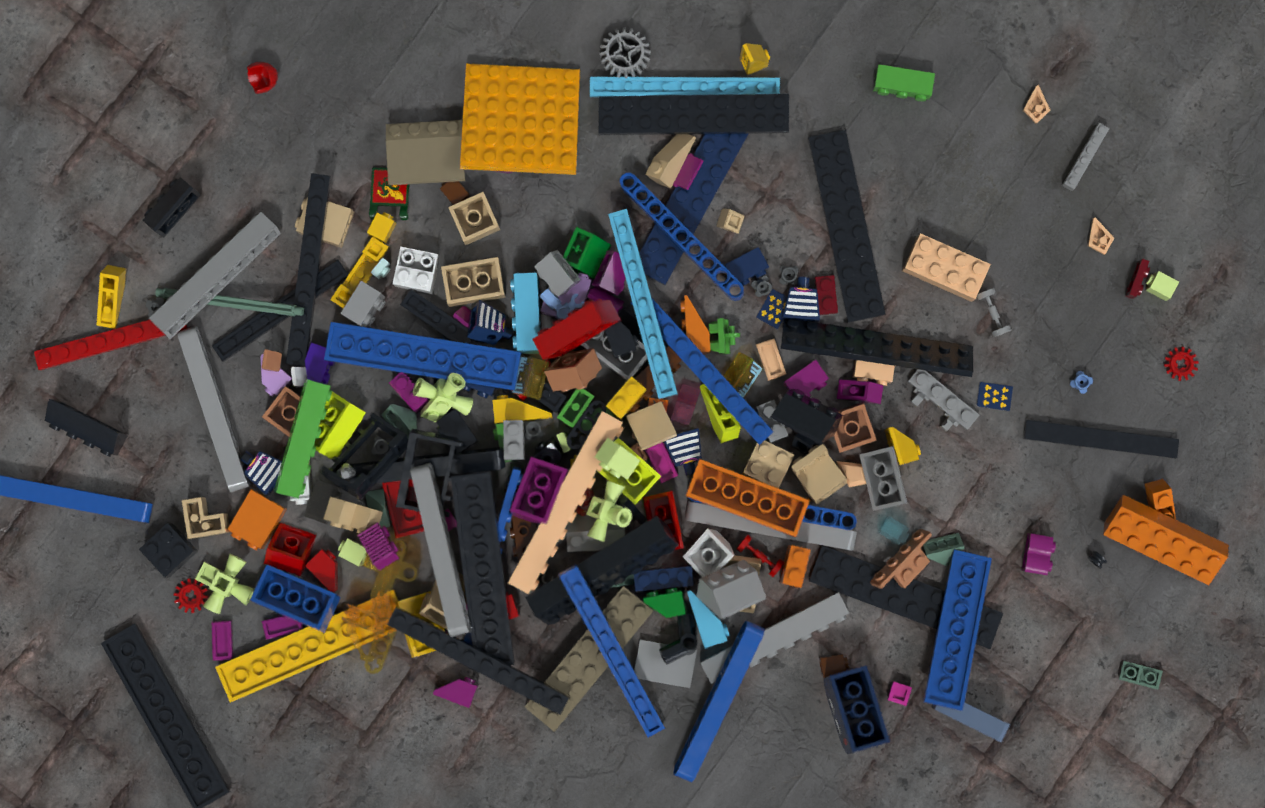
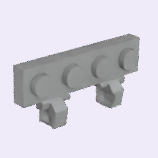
[907,369,980,431]

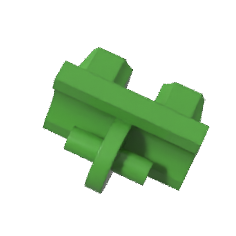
[709,318,741,354]

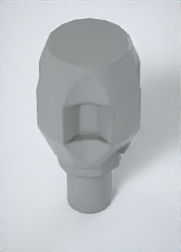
[337,463,356,482]

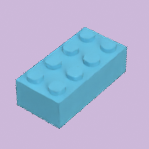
[510,273,541,354]

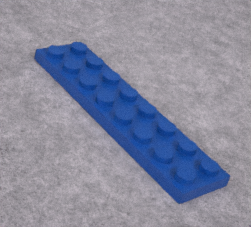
[923,550,992,711]

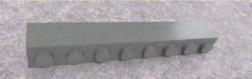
[149,212,281,339]
[700,592,849,684]

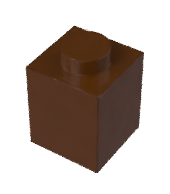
[440,181,470,205]
[818,653,849,678]

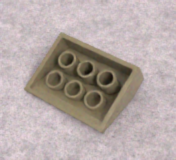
[386,120,465,185]

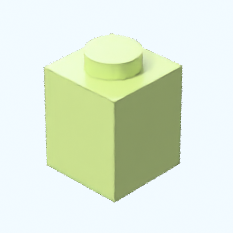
[1146,271,1179,301]
[338,538,367,566]

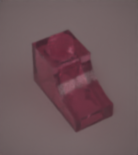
[671,384,701,426]

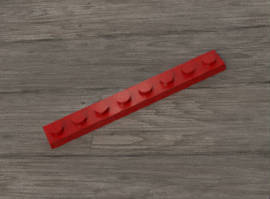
[34,320,187,371]

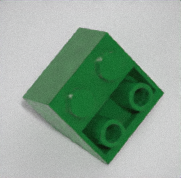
[563,227,612,279]
[643,587,686,618]

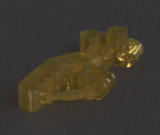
[341,539,419,674]

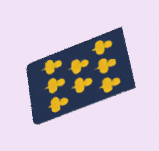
[756,289,787,329]
[977,382,1013,411]

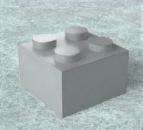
[340,281,385,328]

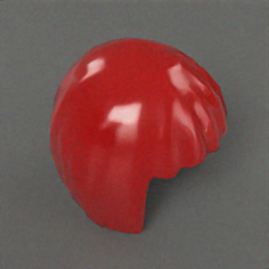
[247,62,278,94]

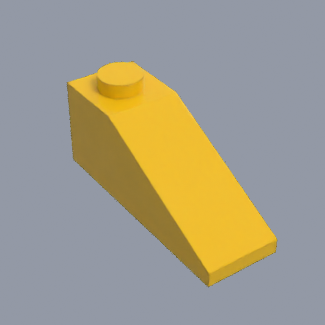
[740,43,770,76]
[96,265,126,329]
[492,395,553,424]

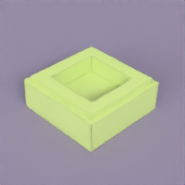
[556,432,573,453]

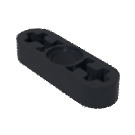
[567,400,606,450]

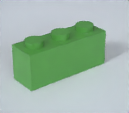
[873,64,935,101]

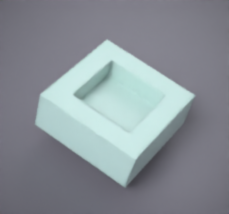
[371,258,391,279]

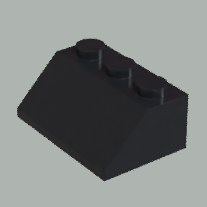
[143,177,201,237]
[770,389,843,445]

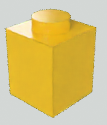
[367,212,396,244]

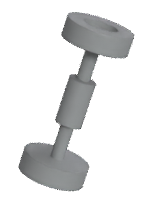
[977,288,1012,337]

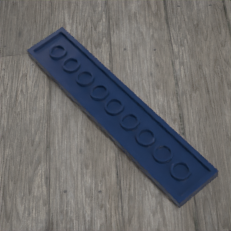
[639,134,749,286]

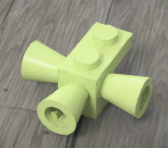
[413,373,473,423]
[586,481,632,542]
[195,554,255,614]

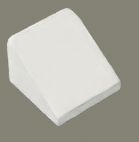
[291,367,307,388]

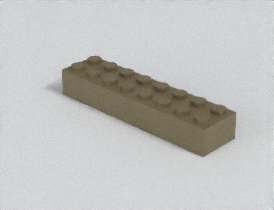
[525,586,653,732]

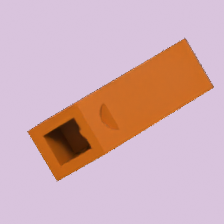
[680,295,710,354]
[1145,479,1176,519]

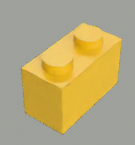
[606,376,646,420]

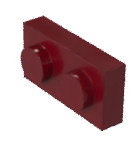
[1125,259,1150,299]
[815,275,838,315]

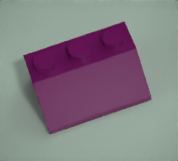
[510,457,568,524]

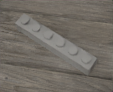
[1062,123,1110,191]

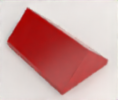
[643,491,684,550]

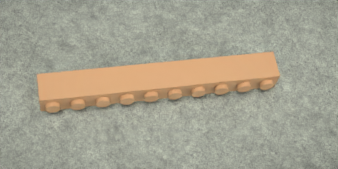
[508,411,624,594]

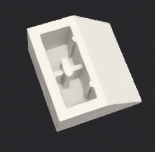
[393,247,438,294]

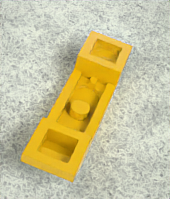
[330,236,389,309]

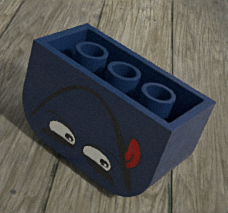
[824,665,890,754]

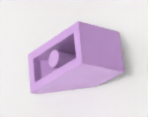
[260,354,292,397]

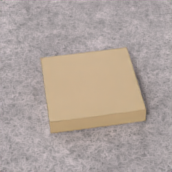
[626,401,677,451]

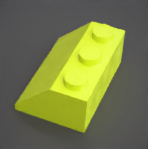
[314,391,366,460]
[598,438,661,505]

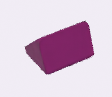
[453,306,471,328]

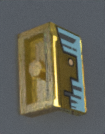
[723,352,763,398]
[512,356,549,400]

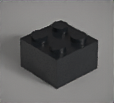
[139,523,198,578]

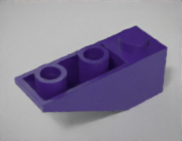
[305,343,335,385]

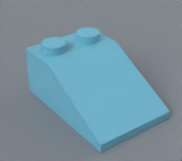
[686,590,729,648]

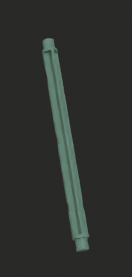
[155,288,304,316]

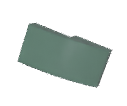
[1119,661,1163,690]

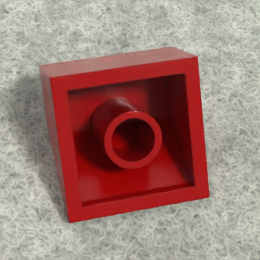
[264,523,317,576]

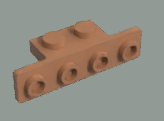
[870,529,932,589]

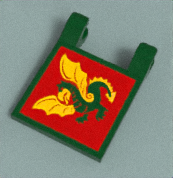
[369,168,410,220]

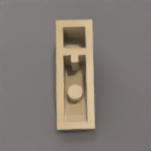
[645,134,696,188]

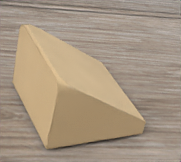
[717,209,744,234]

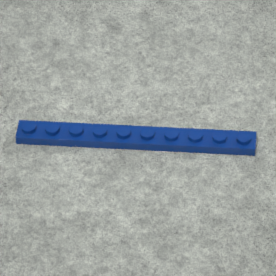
[631,298,774,445]
[464,467,523,645]
[559,565,665,737]

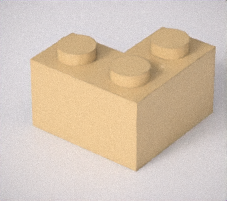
[182,497,231,539]
[324,497,383,533]

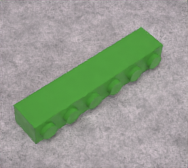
[274,379,332,499]

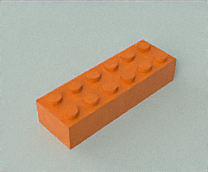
[686,459,810,537]
[1103,495,1229,585]

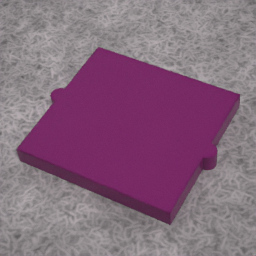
[673,153,704,190]
[587,287,624,312]

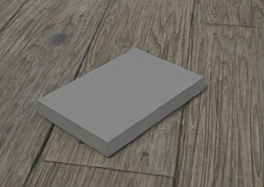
[634,639,697,688]

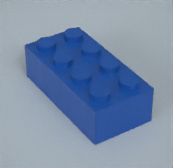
[250,565,341,633]

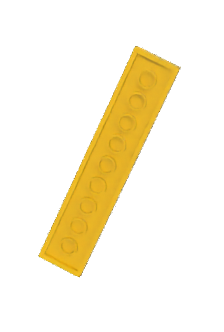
[215,590,399,703]

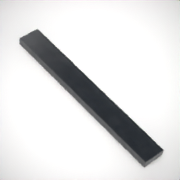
[212,260,349,362]
[1023,420,1179,459]

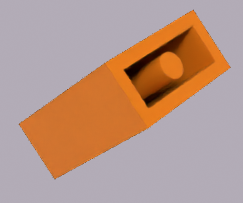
[227,489,287,550]
[779,545,810,588]

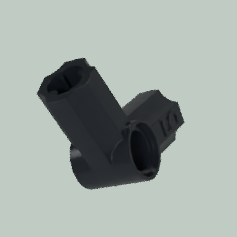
[659,614,698,665]

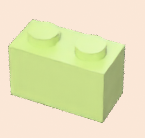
[595,438,640,480]

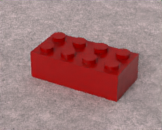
[532,299,620,360]

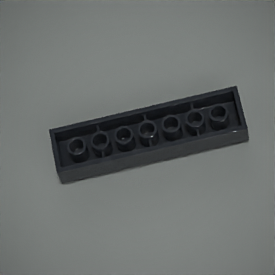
[525,516,679,625]

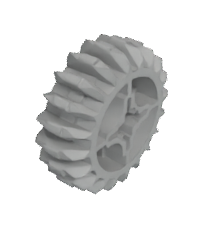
[599,28,651,78]

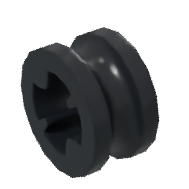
[1088,550,1107,569]

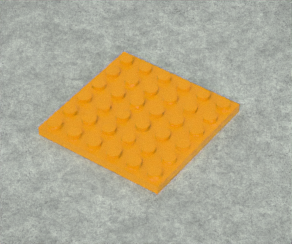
[460,64,580,175]

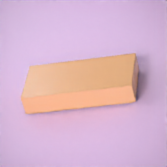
[756,338,786,381]

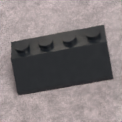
[44,399,128,457]

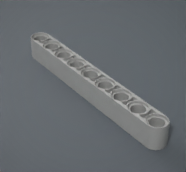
[177,326,250,493]
[411,463,471,637]
[685,501,857,551]

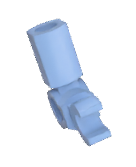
[540,288,585,320]

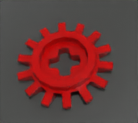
[1164,347,1199,381]
[174,578,209,613]

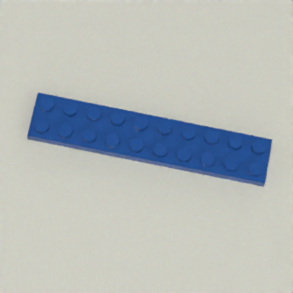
[324,322,521,391]

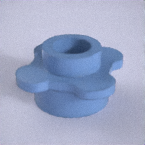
[1070,371,1093,394]

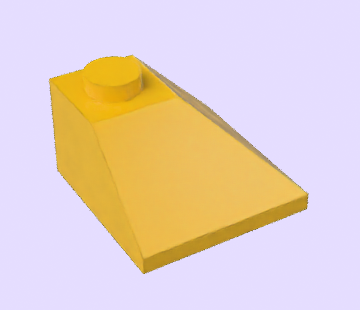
[884,427,921,466]

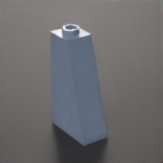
[932,702,1009,742]

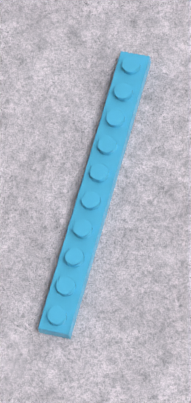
[590,77,780,97]
[608,209,678,399]

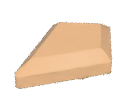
[1023,85,1050,124]
[1088,218,1114,255]
[836,461,866,487]

